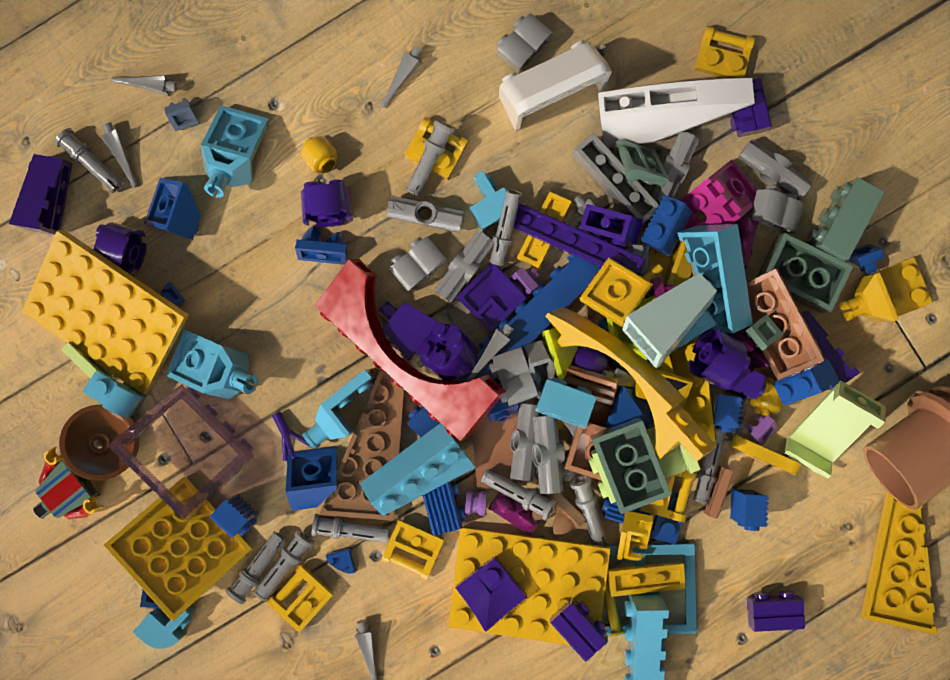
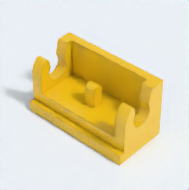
[617,511,654,561]

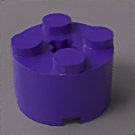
[301,180,353,227]
[93,222,147,276]
[417,322,478,381]
[689,329,750,390]

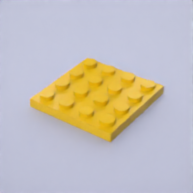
[103,476,252,622]

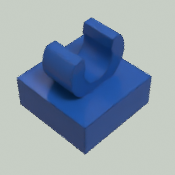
[848,244,884,274]

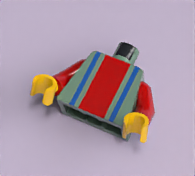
[33,446,104,519]

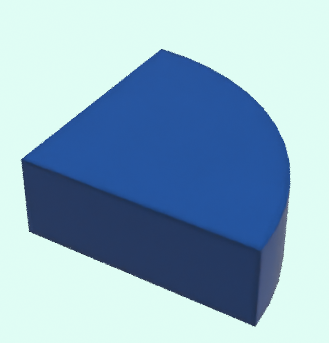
[160,282,186,307]
[326,547,357,574]

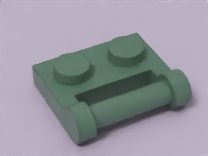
[613,139,669,187]

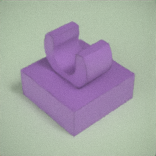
[510,267,541,297]
[745,413,778,446]

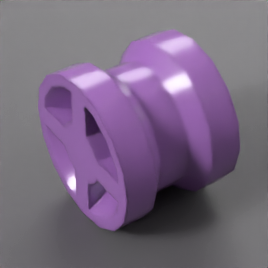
[465,489,487,516]

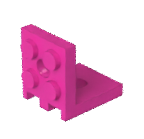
[680,159,757,230]

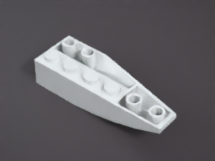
[598,78,755,148]

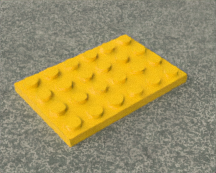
[22,229,189,395]
[448,526,610,646]

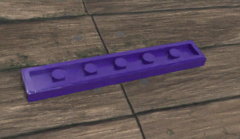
[513,203,646,275]

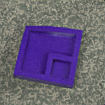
[456,263,527,332]
[455,555,527,632]

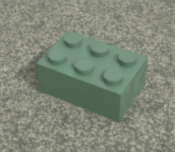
[807,177,885,261]
[757,233,853,313]
[590,417,671,514]

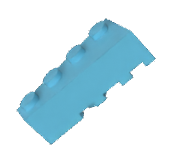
[677,224,753,333]
[360,423,475,516]
[624,592,669,680]

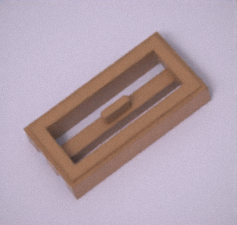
[565,365,619,405]
[703,466,734,519]

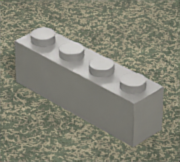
[572,133,659,223]

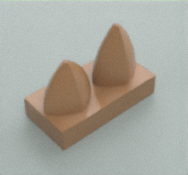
[532,491,586,535]

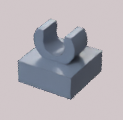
[164,98,199,131]

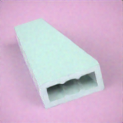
[622,273,717,368]

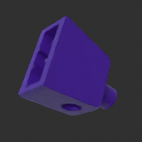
[378,301,438,360]

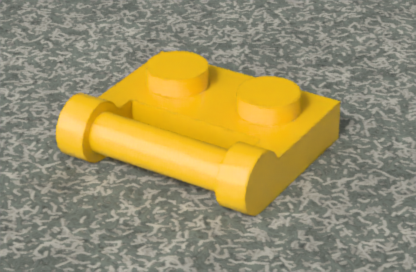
[694,25,755,79]
[404,117,469,180]
[640,471,697,523]
[381,519,444,580]
[267,564,334,633]

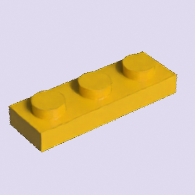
[517,192,573,270]
[608,561,686,597]

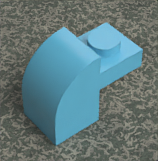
[470,171,506,232]
[82,370,147,418]
[133,605,196,649]

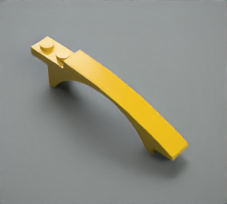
[545,307,717,461]

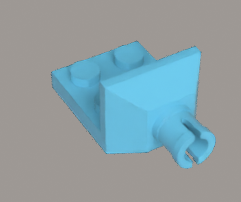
[201,105,269,198]
[166,329,258,399]
[302,369,376,449]

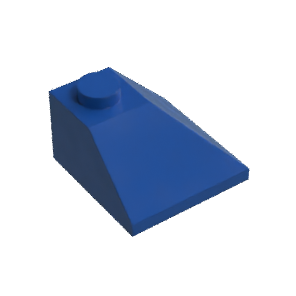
[144,178,201,240]
[605,386,655,430]
[286,447,337,511]

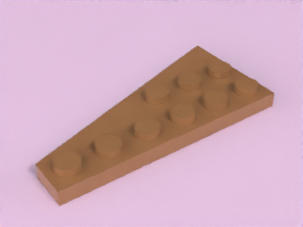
[319,370,405,521]

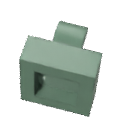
[746,314,783,351]

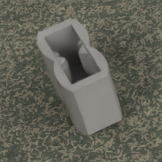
[497,13,553,74]
[750,186,803,233]
[389,236,447,293]
[523,340,556,399]
[489,347,538,407]

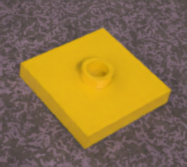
[580,258,653,327]

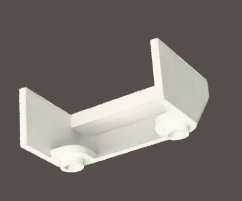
[499,40,612,131]

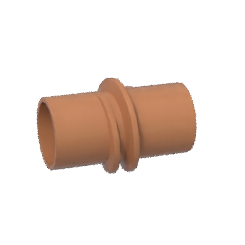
[863,386,950,510]

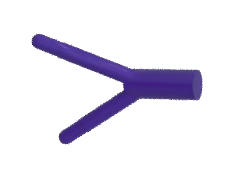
[272,412,313,462]

